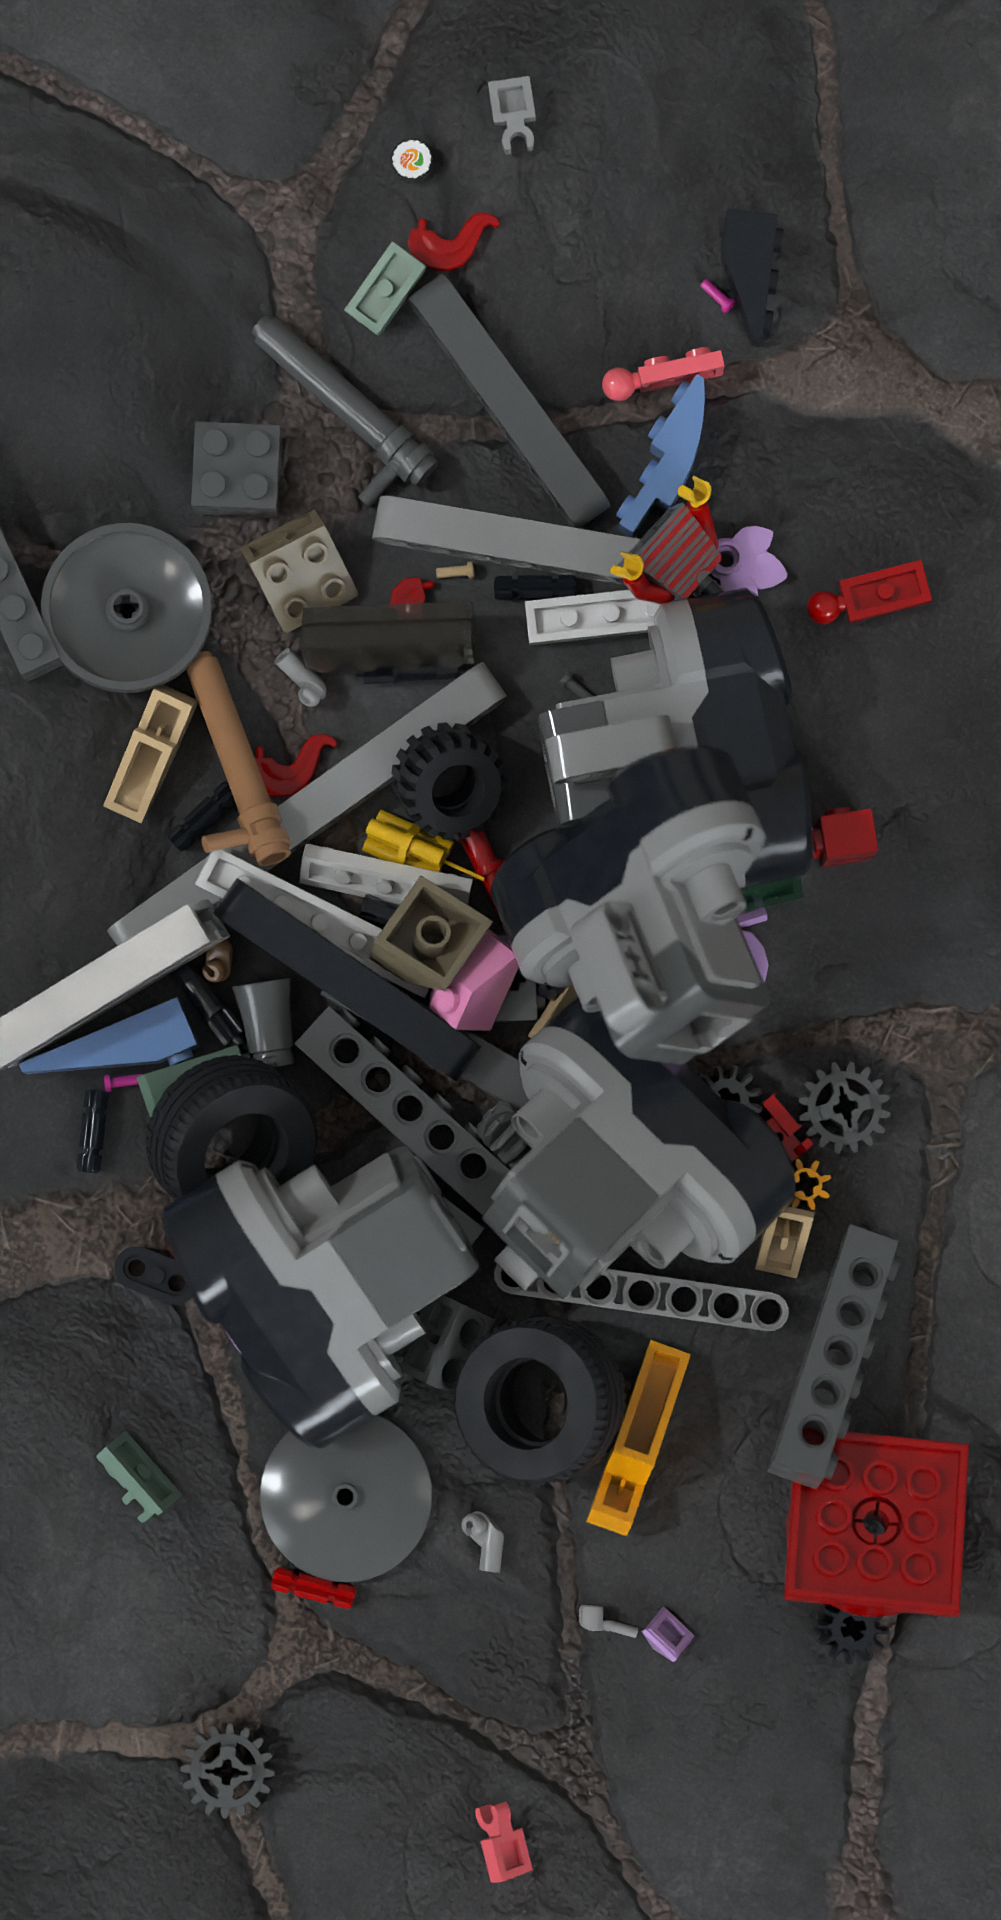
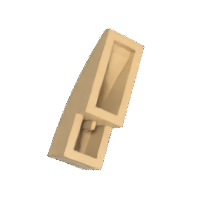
[103,685,198,824]

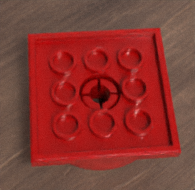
[783,1428,969,1618]

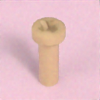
[436,561,475,579]

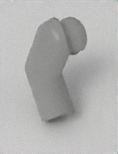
[275,648,327,707]
[461,1511,504,1572]

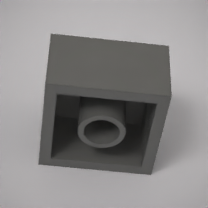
[191,422,283,518]

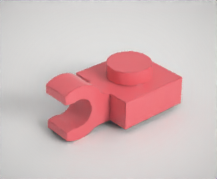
[475,1801,533,1883]

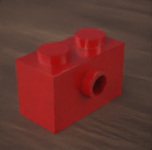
[812,807,878,868]

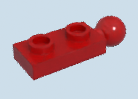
[807,560,932,625]

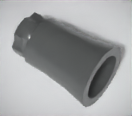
[232,978,295,1067]

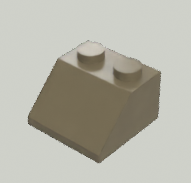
[370,876,493,991]

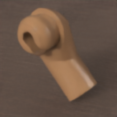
[202,939,233,983]

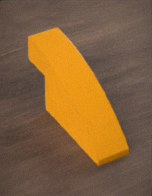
[586,1340,691,1536]

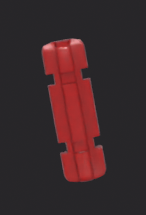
[271,1567,356,1609]

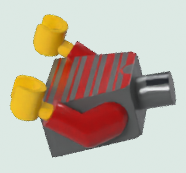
[610,475,725,605]

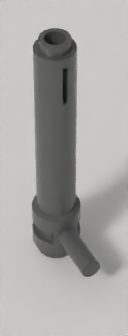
[251,315,439,508]

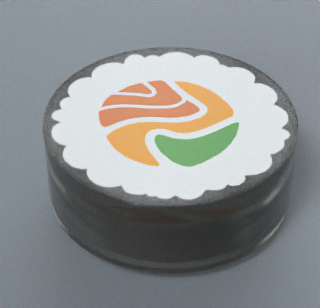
[391,138,433,183]

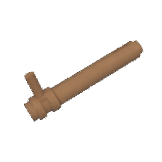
[186,651,291,866]

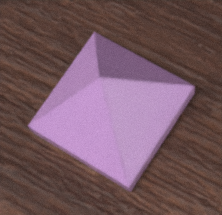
[642,1606,695,1662]

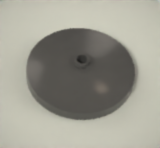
[41,523,212,693]
[260,1415,432,1582]

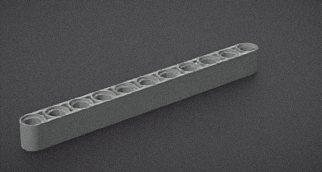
[107,662,508,946]

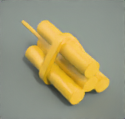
[362,809,485,881]

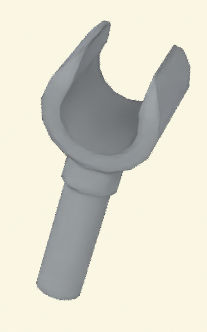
[579,1605,638,1638]

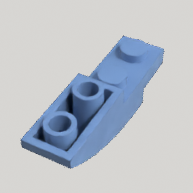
[616,374,705,538]

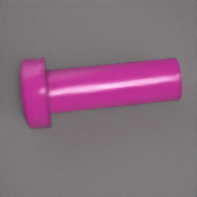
[700,279,736,313]
[104,1074,142,1092]

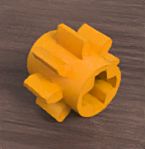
[790,1159,831,1211]

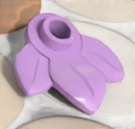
[710,526,787,596]

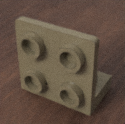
[240,509,358,633]

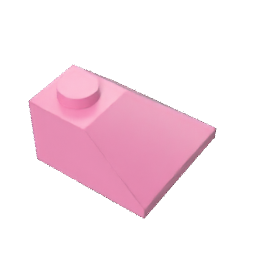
[428,930,519,1031]

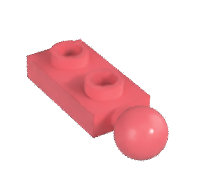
[602,347,725,401]

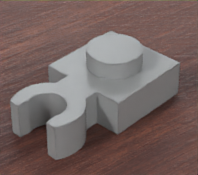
[488,76,536,155]

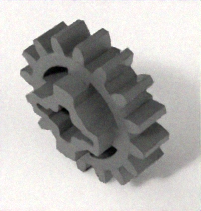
[797,1062,891,1154]
[180,1722,275,1819]

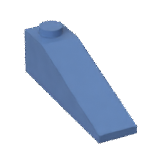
[19,997,200,1074]

